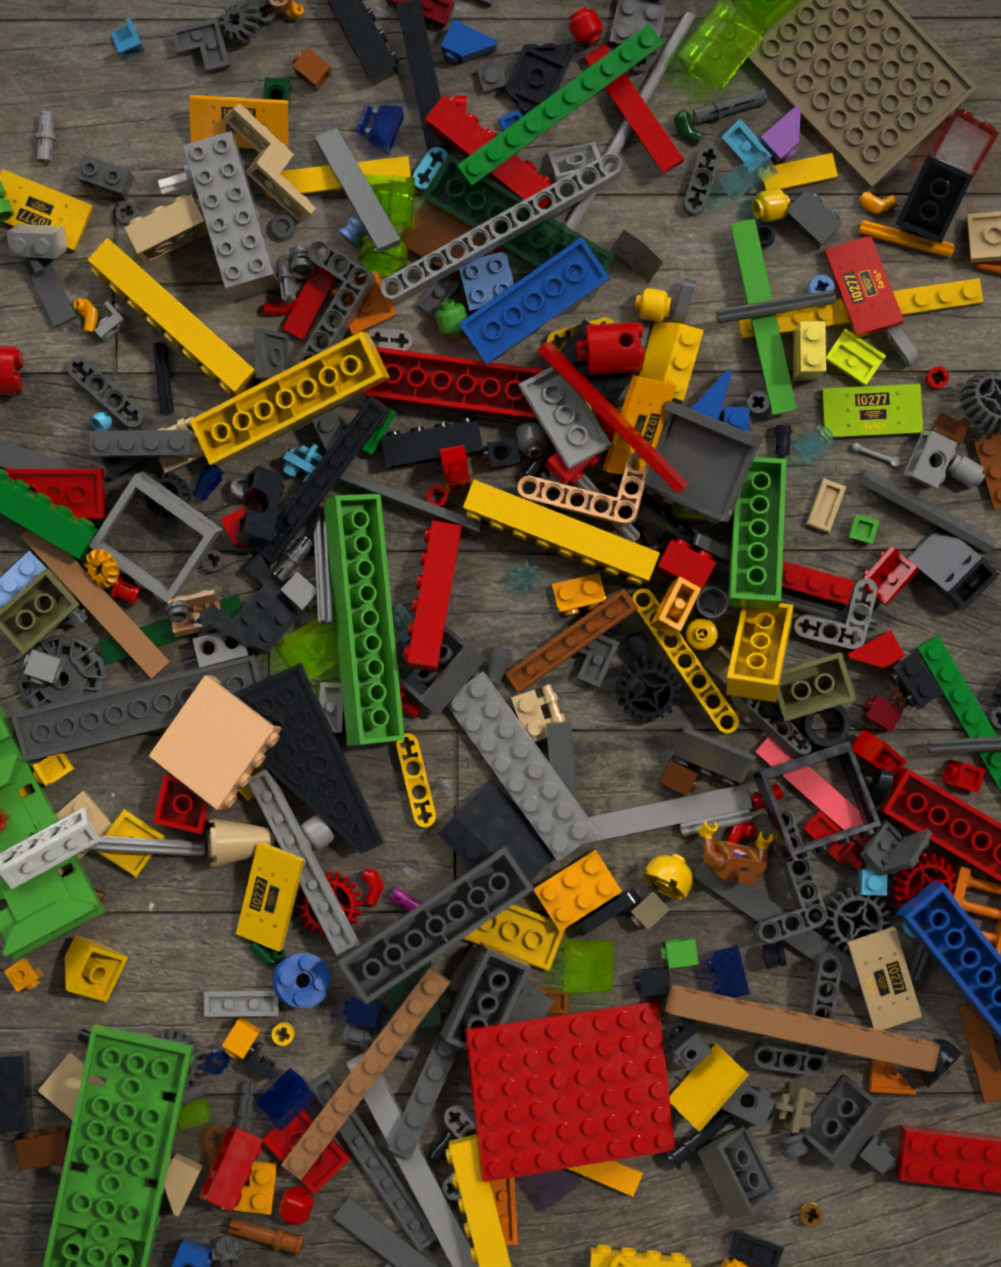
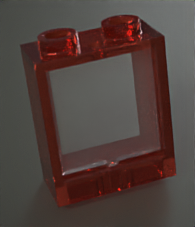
[931,108,999,181]

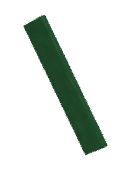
[98,594,243,665]

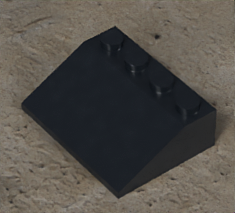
[437,780,554,881]

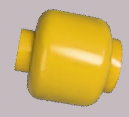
[752,188,790,223]
[635,288,672,322]
[685,618,718,650]

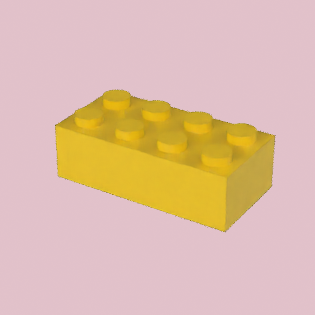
[726,603,793,702]

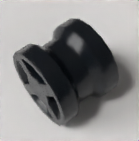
[762,942,786,969]

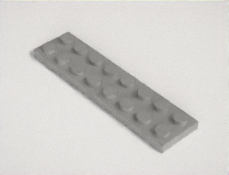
[447,671,599,861]

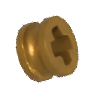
[799,1202,823,1227]

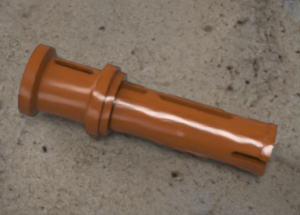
[228,1218,305,1257]

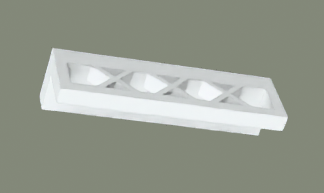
[0,808,100,889]

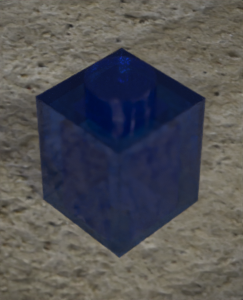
[343,995,381,1029]

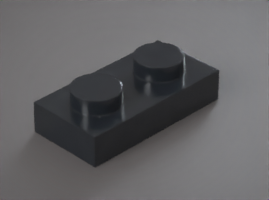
[728,1229,784,1267]

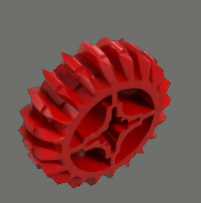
[890,852,957,908]
[297,871,364,938]

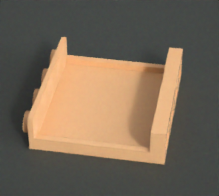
[149,675,282,809]

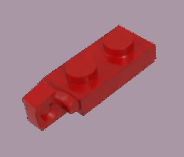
[802,810,864,870]

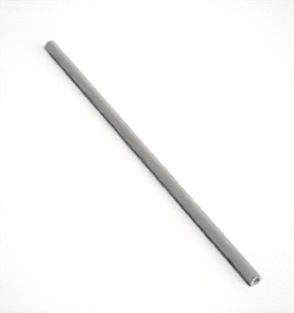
[505,11,696,354]

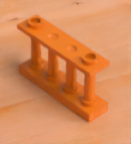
[931,865,1001,963]

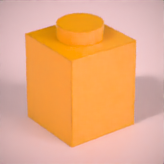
[222,1017,261,1059]

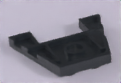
[196,553,298,655]

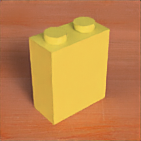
[792,321,826,381]

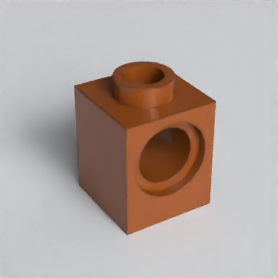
[293,48,333,91]

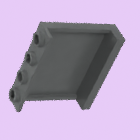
[644,401,762,524]

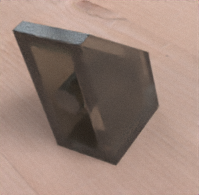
[609,230,663,283]

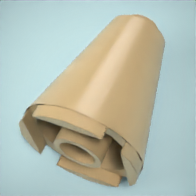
[207,818,275,868]

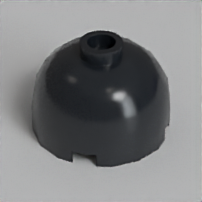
[913,1039,962,1088]

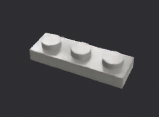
[204,990,279,1017]

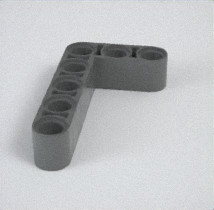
[297,241,376,364]
[754,809,827,943]
[752,951,842,1076]

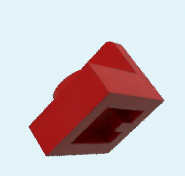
[942,759,985,793]

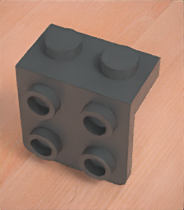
[860,819,932,877]

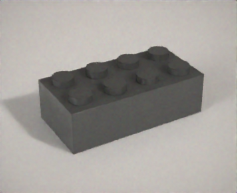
[439,942,532,1050]

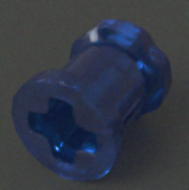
[204,1049,230,1075]

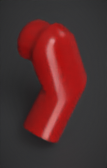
[264,292,297,315]
[399,685,421,718]
[725,822,758,844]
[362,868,384,906]

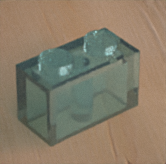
[719,152,778,200]

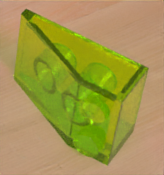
[274,608,339,681]

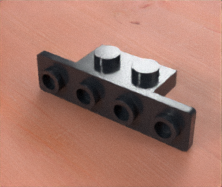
[609,474,694,547]

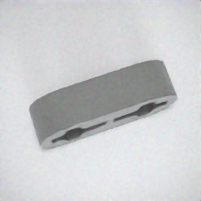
[883,326,920,367]
[368,328,413,351]

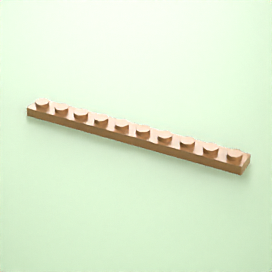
[281,966,450,1180]

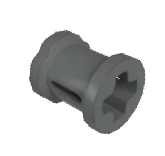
[745,391,769,416]

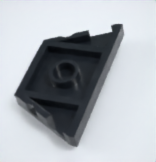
[505,42,578,115]

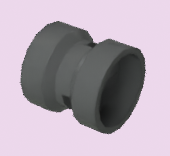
[289,244,315,279]

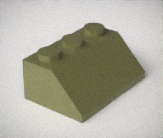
[0,568,80,655]
[776,652,856,722]

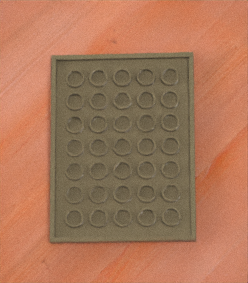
[737,0,978,189]

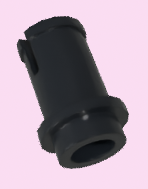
[774,425,794,455]
[428,1130,458,1163]

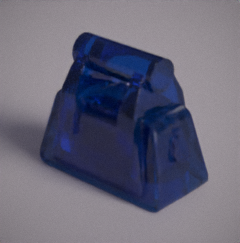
[355,105,405,155]

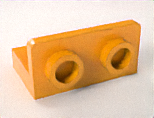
[552,573,607,616]

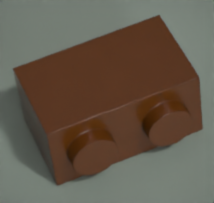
[15,1126,70,1171]

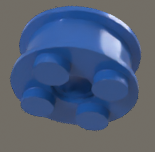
[273,953,331,1009]

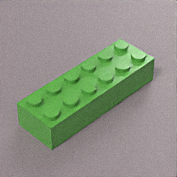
[728,457,787,610]

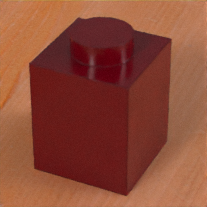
[862,695,904,732]

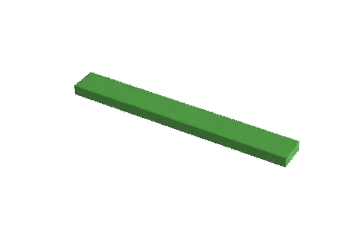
[730,219,797,416]

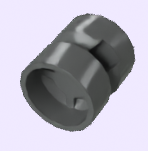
[693,586,728,620]

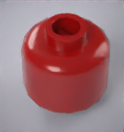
[568,7,604,46]
[279,1186,314,1226]

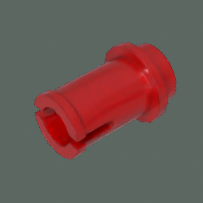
[751,783,784,810]

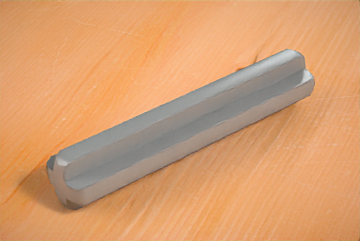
[680,809,752,836]

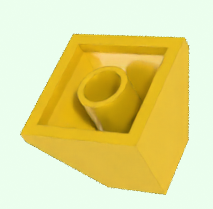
[65,935,128,1002]

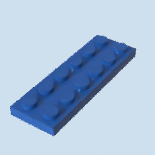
[459,237,610,365]

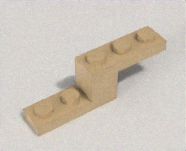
[223,103,316,223]

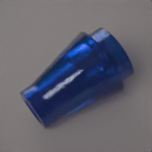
[193,463,224,501]

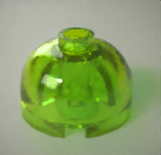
[359,237,408,277]

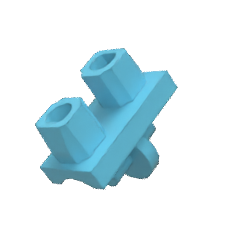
[283,443,324,482]

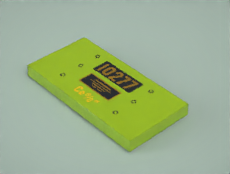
[822,384,923,438]

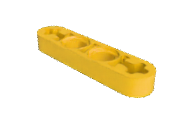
[396,733,436,827]

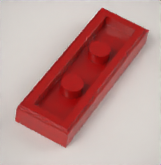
[282,264,337,341]

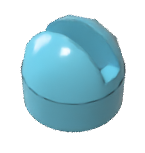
[90,412,112,431]

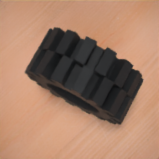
[144,472,191,518]

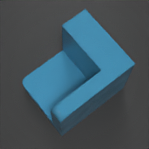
[111,18,145,60]

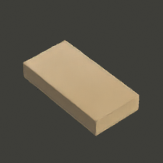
[806,478,846,533]

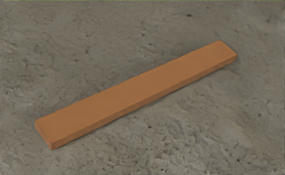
[21,530,171,679]

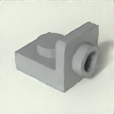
[95,301,128,342]

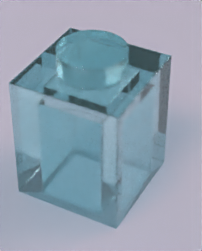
[793,424,835,464]

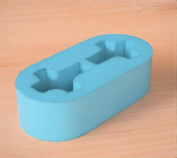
[413,147,448,192]

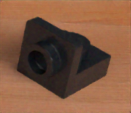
[667,1016,697,1050]
[245,1041,279,1081]

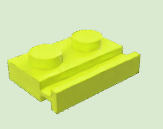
[826,328,886,386]

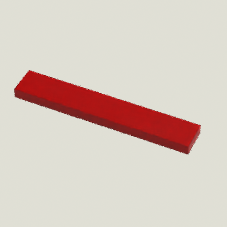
[584,43,684,175]

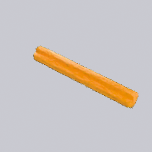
[859,220,955,257]

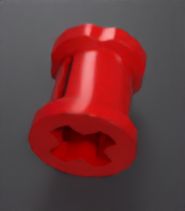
[111,577,142,606]

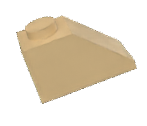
[165,1153,203,1216]

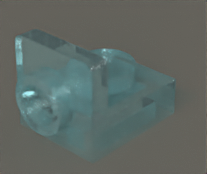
[392,603,415,645]

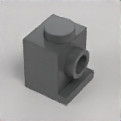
[858,1135,897,1174]

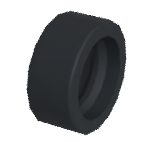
[802,705,851,747]

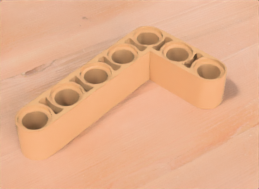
[518,453,650,525]

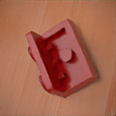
[862,545,919,607]

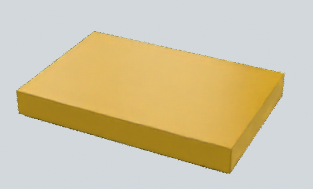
[669,1044,749,1132]

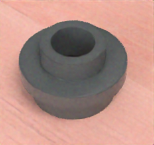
[165,600,191,622]
[64,607,88,628]

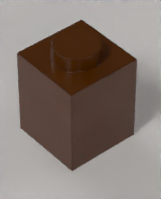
[659,760,699,796]

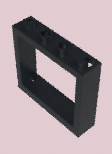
[753,741,881,861]

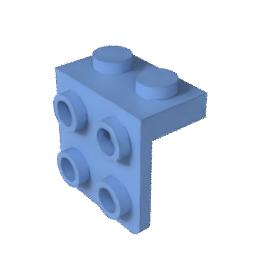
[459,252,514,315]

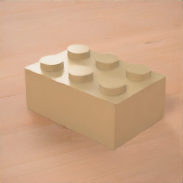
[124,195,209,264]

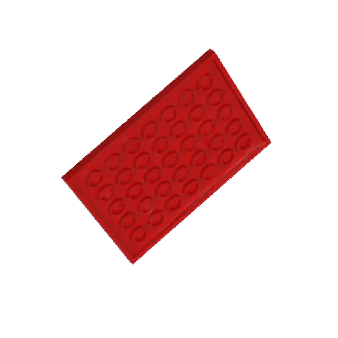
[465,1000,675,1182]

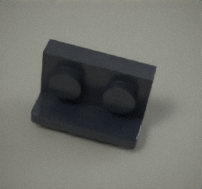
[889,652,943,710]

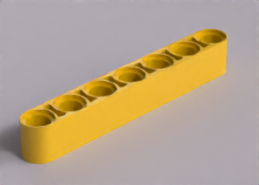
[632,589,739,733]

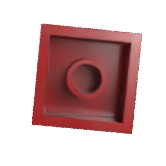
[655,538,716,590]
[153,773,212,834]

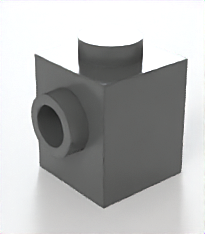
[672,1032,712,1071]

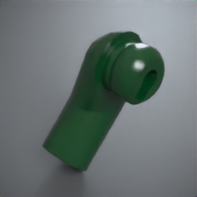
[674,110,703,144]
[249,942,286,964]

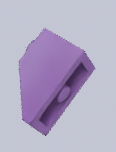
[760,105,801,165]

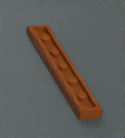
[505,588,639,694]

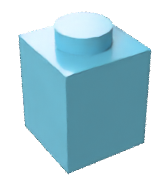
[857,868,887,895]

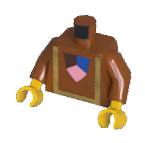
[699,820,773,885]

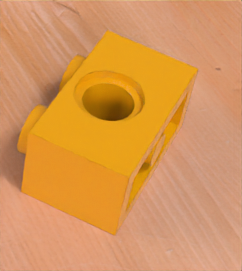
[650,577,701,637]

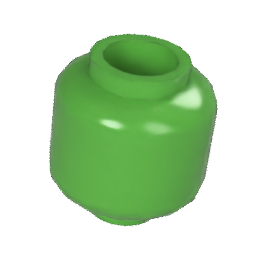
[435,300,468,338]

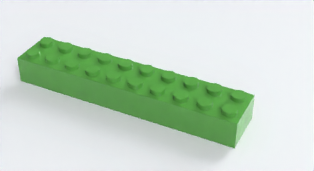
[323,494,405,746]

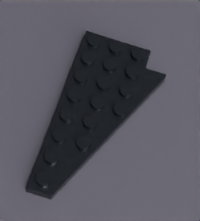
[233,662,385,854]

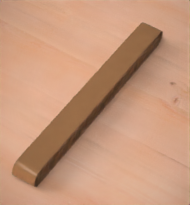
[665,985,940,1071]

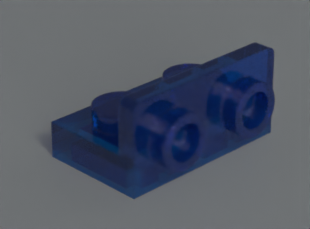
[706,945,750,998]
[256,1068,317,1131]

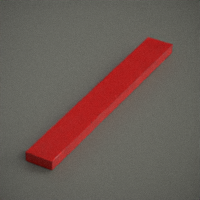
[538,342,689,494]

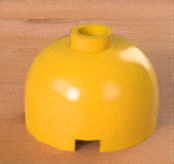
[641,854,693,900]

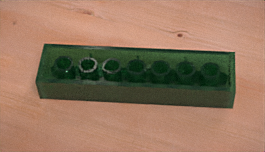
[422,154,616,303]

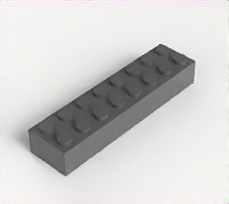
[337,846,534,1004]

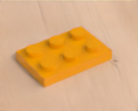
[533,850,622,932]

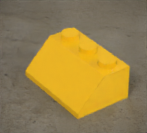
[639,322,704,405]

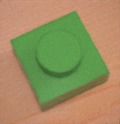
[848,514,879,545]

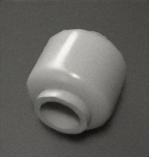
[300,814,335,851]

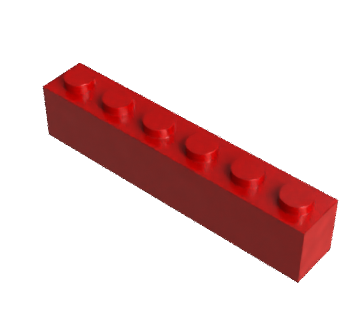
[423,95,555,209]
[403,520,462,673]

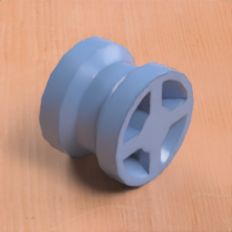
[338,216,368,247]
[807,275,834,294]

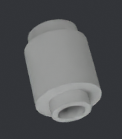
[946,454,985,488]

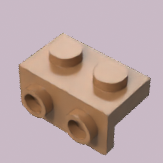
[167,590,221,637]

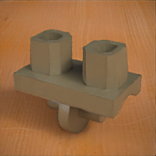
[773,1082,816,1133]

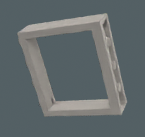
[89,472,222,603]

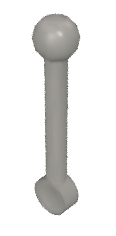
[852,442,900,467]

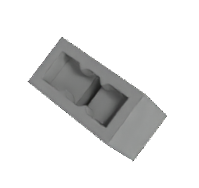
[193,630,250,668]

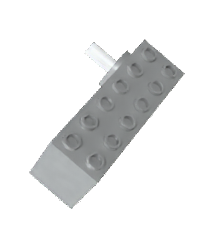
[158,131,280,302]

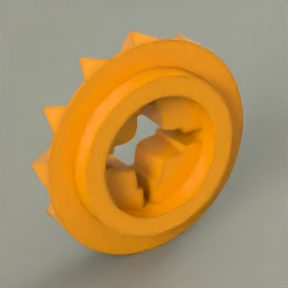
[84,549,119,587]

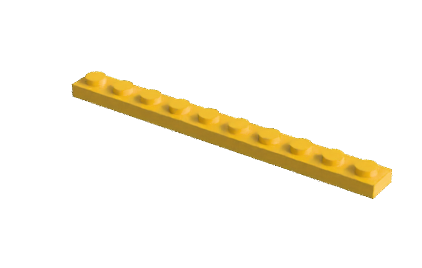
[738,278,983,340]

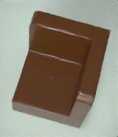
[931,413,970,447]

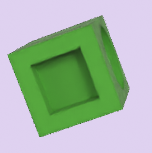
[660,937,699,968]

